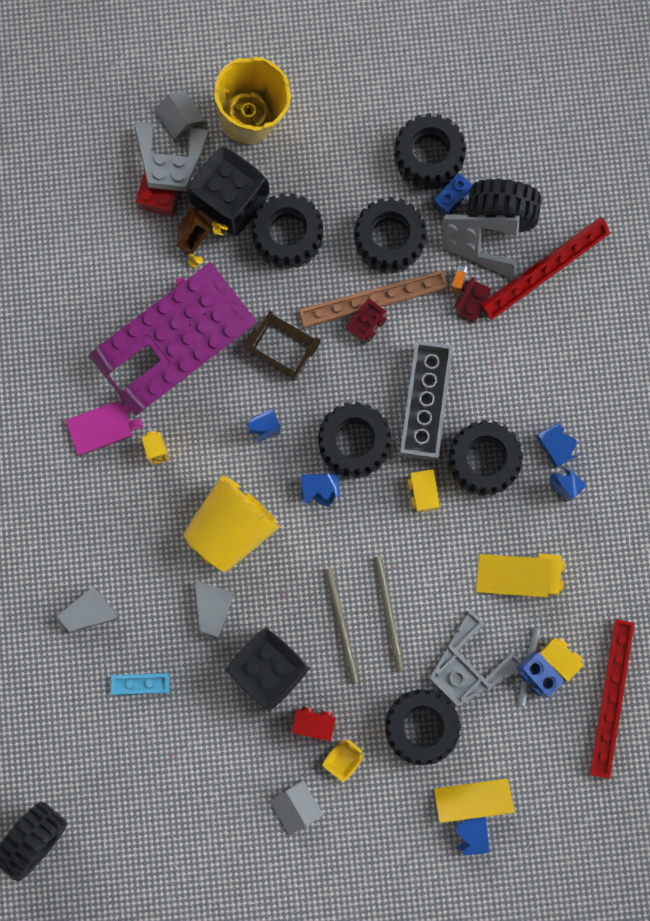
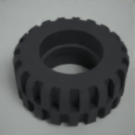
[394,113,466,189]
[466,178,542,232]
[251,193,323,269]
[354,197,426,273]
[318,402,391,478]
[448,420,523,496]
[385,689,461,765]
[0,802,67,881]

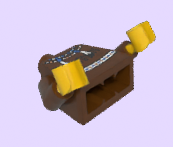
[176,208,228,267]

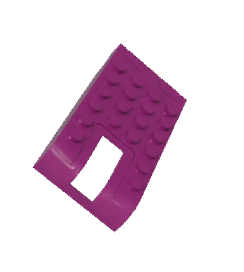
[88,262,257,416]

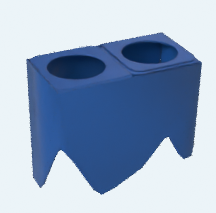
[245,409,280,443]
[536,421,583,468]
[549,466,586,502]
[301,474,341,507]
[456,817,490,856]

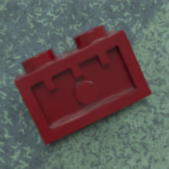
[454,277,492,323]
[345,298,387,345]

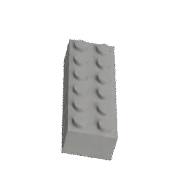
[399,340,453,461]

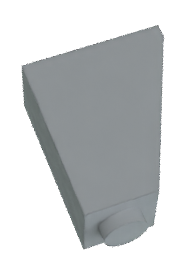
[195,581,234,640]
[57,586,120,632]

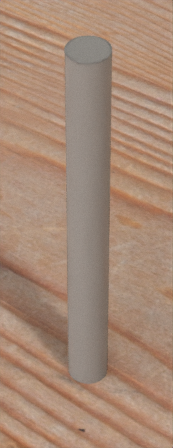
[517,628,541,706]

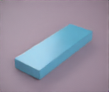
[111,673,170,695]

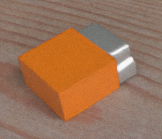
[451,266,467,294]

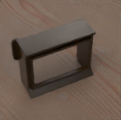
[244,311,321,381]

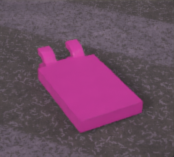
[66,400,144,456]

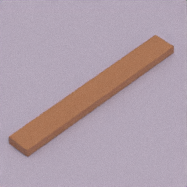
[299,270,449,328]

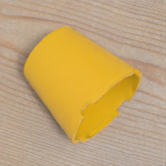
[214,56,291,144]
[183,475,281,573]

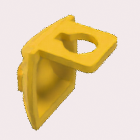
[322,739,364,783]

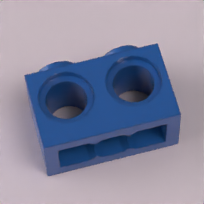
[433,173,473,217]
[516,652,564,697]

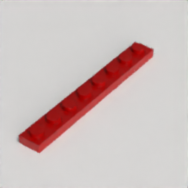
[481,217,611,320]
[589,619,635,779]

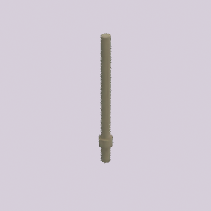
[374,556,405,672]
[325,568,359,683]

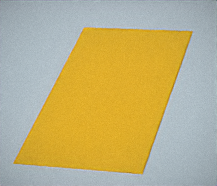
[476,554,551,597]
[434,778,515,823]

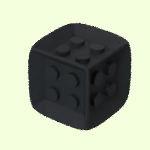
[187,146,270,236]
[225,626,311,713]

